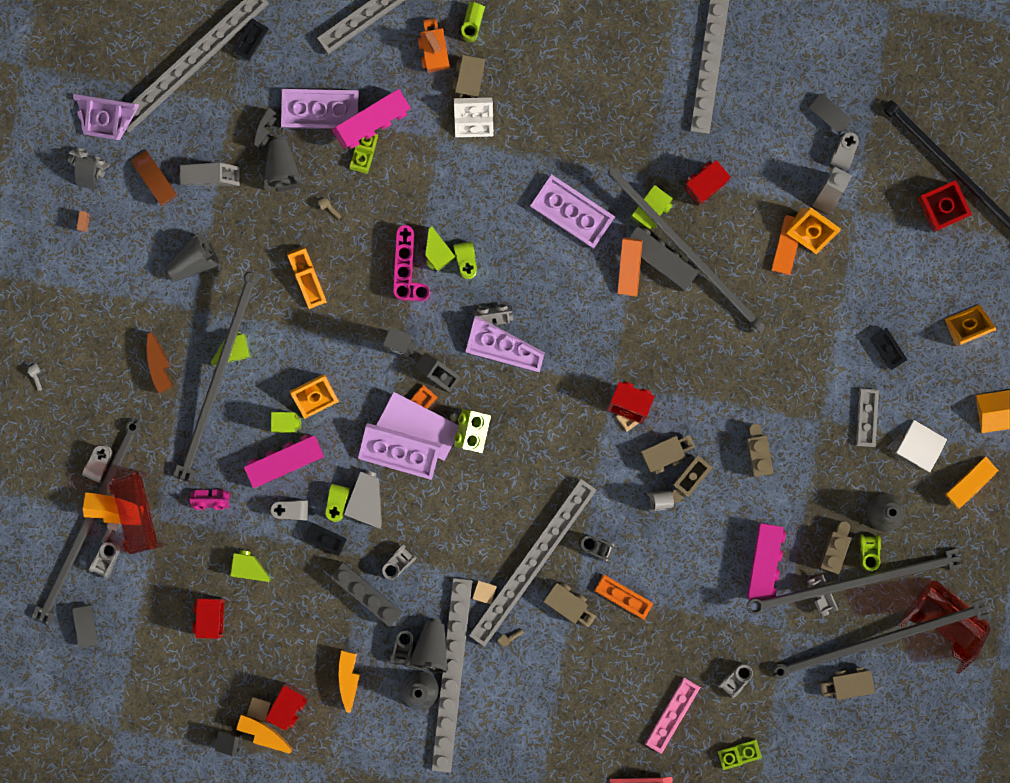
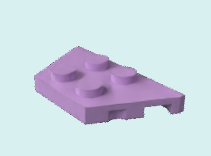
[73,94,139,140]

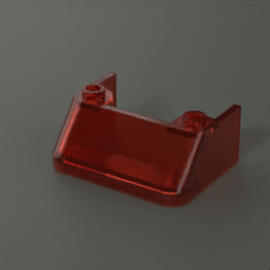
[109,472,164,555]
[899,580,991,674]

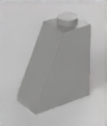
[179,163,240,187]
[812,167,852,215]
[344,470,382,529]

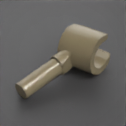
[318,198,341,219]
[497,629,524,647]

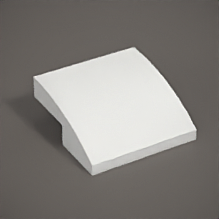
[454,98,493,137]
[896,420,947,472]

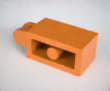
[418,18,450,73]

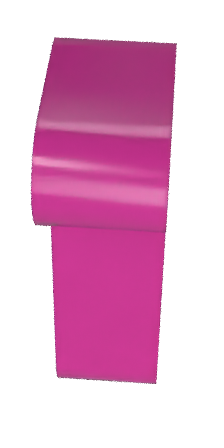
[393,225,430,302]

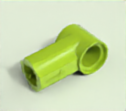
[461,2,485,43]

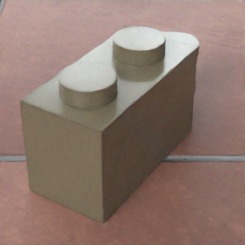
[453,55,485,98]
[746,424,774,477]
[641,435,695,475]
[672,455,713,503]
[818,521,851,574]
[543,582,597,627]
[819,667,875,700]

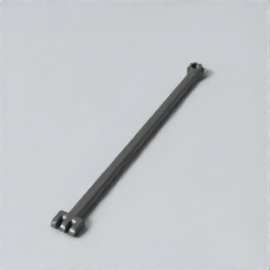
[608,168,766,334]
[173,270,260,482]
[31,420,141,626]
[746,548,962,614]
[773,598,991,679]

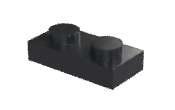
[232,18,269,62]
[870,328,908,370]
[304,522,347,556]

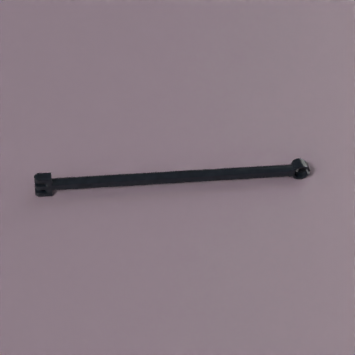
[884,100,1010,229]

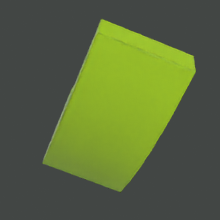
[349,134,378,174]
[718,739,762,770]

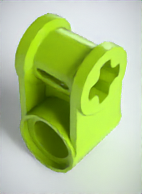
[453,241,477,279]
[325,484,351,522]
[859,534,881,571]

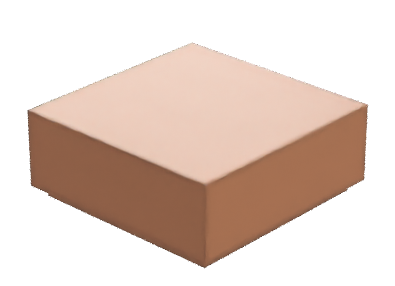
[425,31,441,54]
[77,211,90,233]

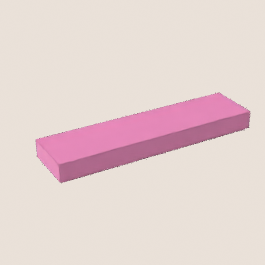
[645,677,701,754]

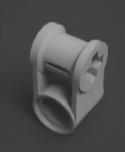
[829,132,859,171]
[82,445,113,483]
[647,490,674,512]
[271,501,308,520]
[89,541,120,580]
[382,544,417,580]
[718,663,753,700]

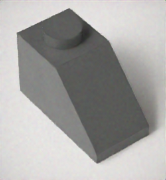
[414,353,461,392]
[213,730,243,757]

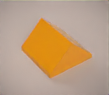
[786,207,841,254]
[945,304,996,346]
[289,374,339,419]
[975,390,1010,433]

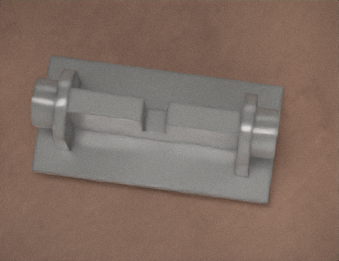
[68,148,110,178]
[473,304,514,325]
[807,575,838,617]

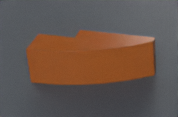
[131,150,178,207]
[147,332,174,394]

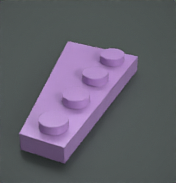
[466,315,545,372]

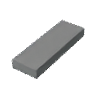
[856,388,879,447]

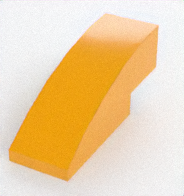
[287,245,327,309]
[944,456,999,509]
[83,493,144,525]
[339,650,360,713]
[236,714,292,754]

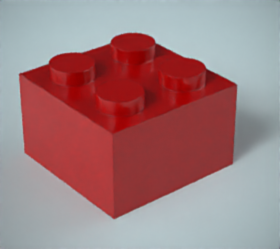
[684,160,731,206]
[917,180,972,233]
[607,381,655,424]
[192,597,225,639]
[265,683,308,731]

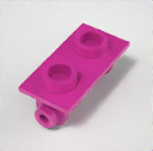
[189,490,230,510]

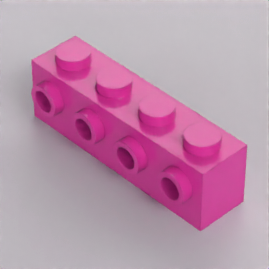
[332,89,411,149]
[244,434,325,488]
[746,523,786,600]

